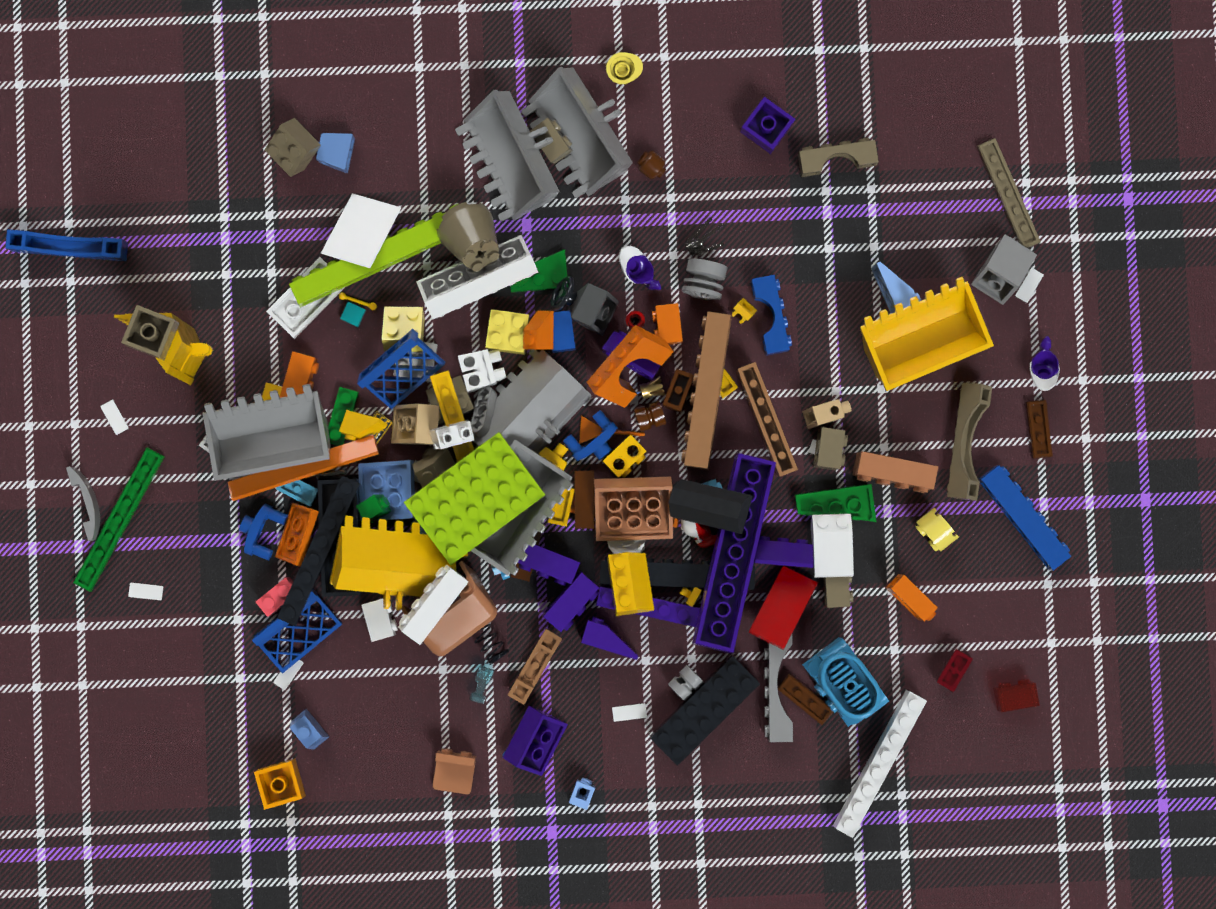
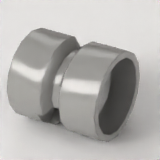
[668,665,704,701]

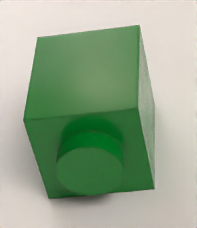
[356,494,391,523]

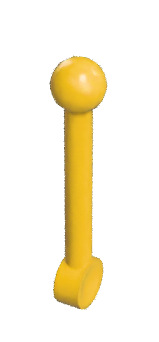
[338,292,377,310]

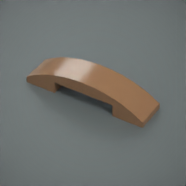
[508,629,562,705]

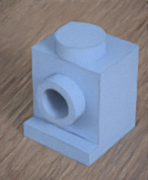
[569,777,595,810]

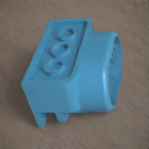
[802,637,889,727]

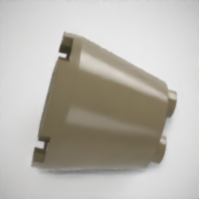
[437,202,500,272]

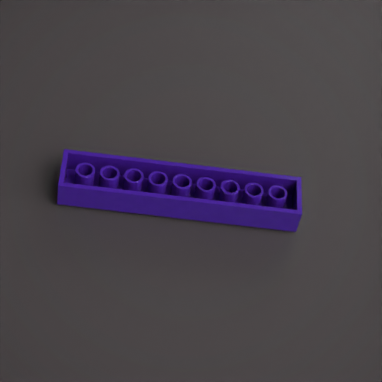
[692,453,776,653]

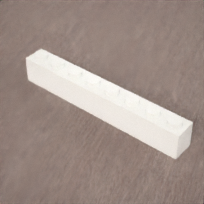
[833,690,927,838]

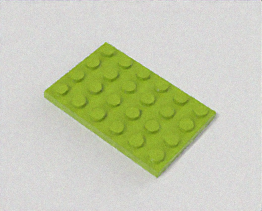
[403,432,545,565]

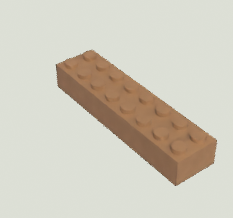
[681,312,731,470]

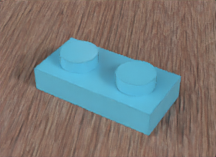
[276,480,318,507]

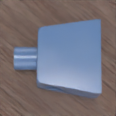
[316,133,355,173]
[290,709,329,749]

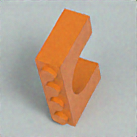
[587,325,674,408]

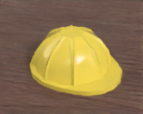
[606,52,643,84]

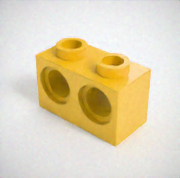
[603,435,646,478]

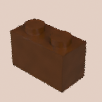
[663,369,694,413]

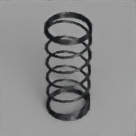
[474,624,510,665]

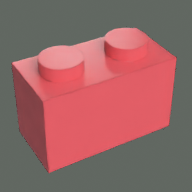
[256,577,293,617]

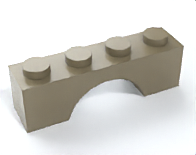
[798,138,879,177]

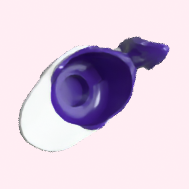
[619,246,661,290]
[1030,336,1060,391]

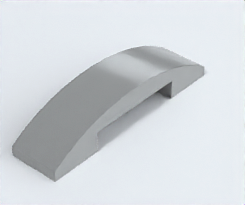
[66,466,100,541]

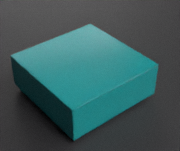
[340,302,366,327]

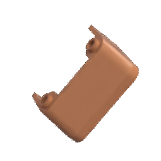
[402,561,497,657]

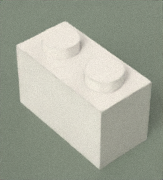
[361,599,398,642]

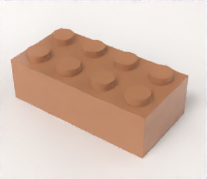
[852,451,938,493]

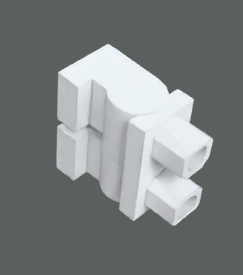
[458,349,506,393]
[429,421,474,449]

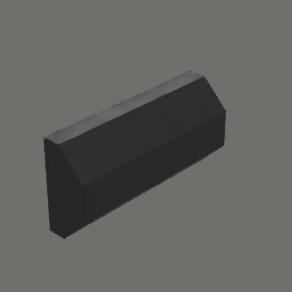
[669,479,753,534]

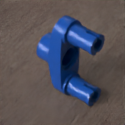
[563,410,618,461]
[239,503,288,561]

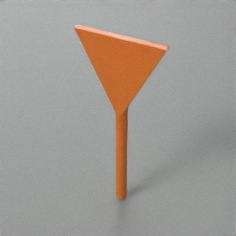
[579,415,645,444]

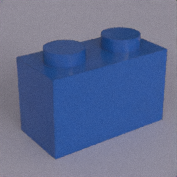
[552,310,575,353]

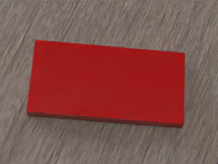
[749,566,818,650]

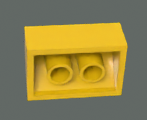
[607,552,654,616]

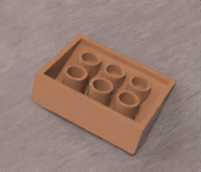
[594,477,673,541]

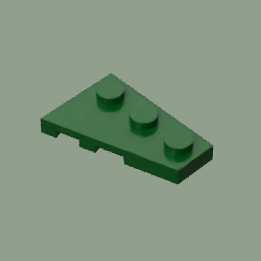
[511,250,568,293]

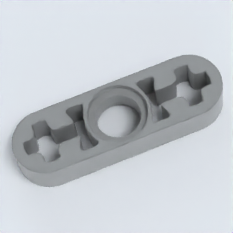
[471,386,497,437]

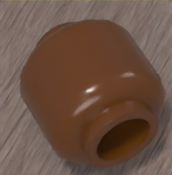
[637,151,666,179]

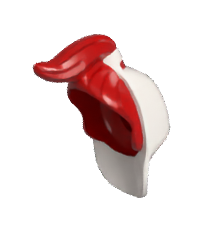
[680,519,717,548]

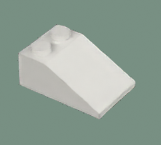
[811,514,854,578]

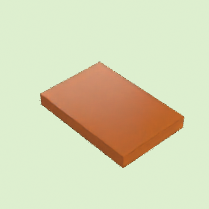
[275,503,319,567]

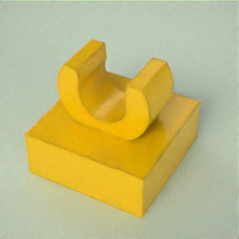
[732,298,757,324]
[680,587,702,607]

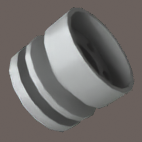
[682,258,728,300]

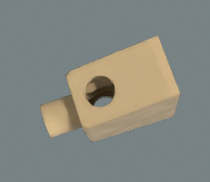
[802,399,851,429]

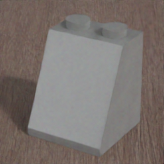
[971,234,1037,305]

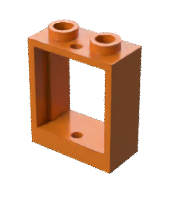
[885,574,938,622]

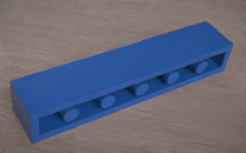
[978,465,1071,571]

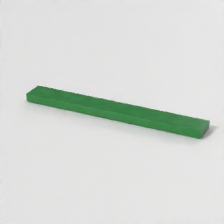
[73,447,165,592]

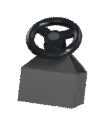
[550,276,619,336]

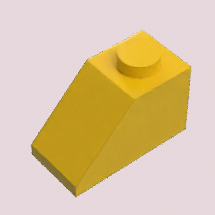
[339,410,387,441]

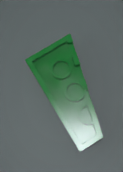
[795,484,877,522]

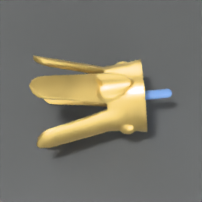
[636,376,665,399]

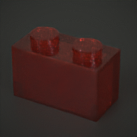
[993,679,1040,712]

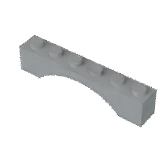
[764,635,793,742]

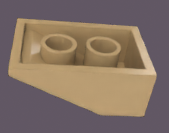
[391,404,441,445]

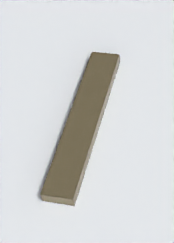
[977,138,1041,248]

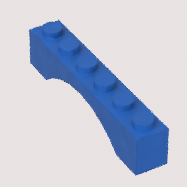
[5,229,128,261]

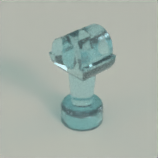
[469,665,495,704]

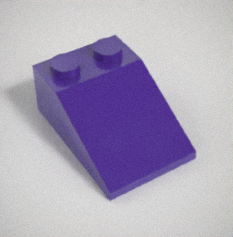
[581,617,638,660]

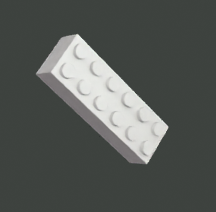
[416,235,538,319]

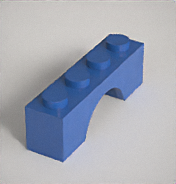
[750,275,792,356]

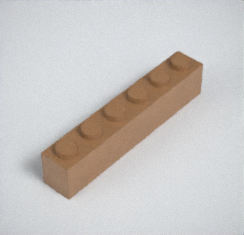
[736,362,798,477]

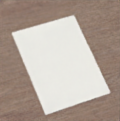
[321,193,401,268]

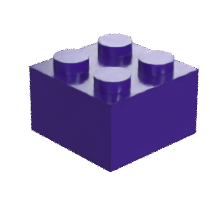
[740,97,795,154]

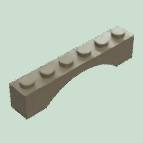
[947,383,992,501]

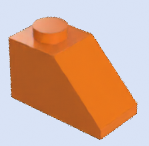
[523,310,554,350]

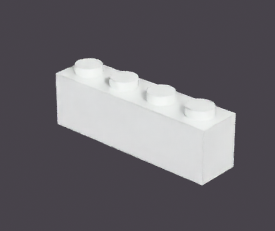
[398,564,468,645]

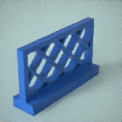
[357,329,445,409]
[252,588,342,674]

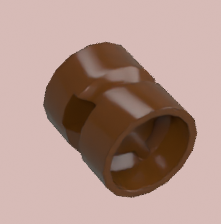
[634,401,666,432]

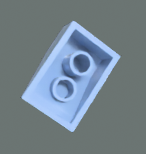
[871,262,921,314]

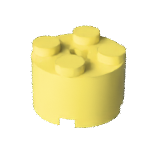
[916,508,959,551]

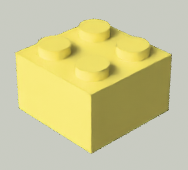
[382,307,425,352]
[485,309,530,355]

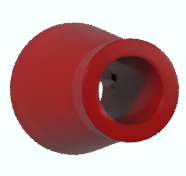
[626,311,645,329]

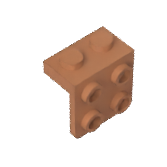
[433,748,476,794]

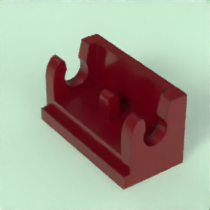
[937,649,973,693]

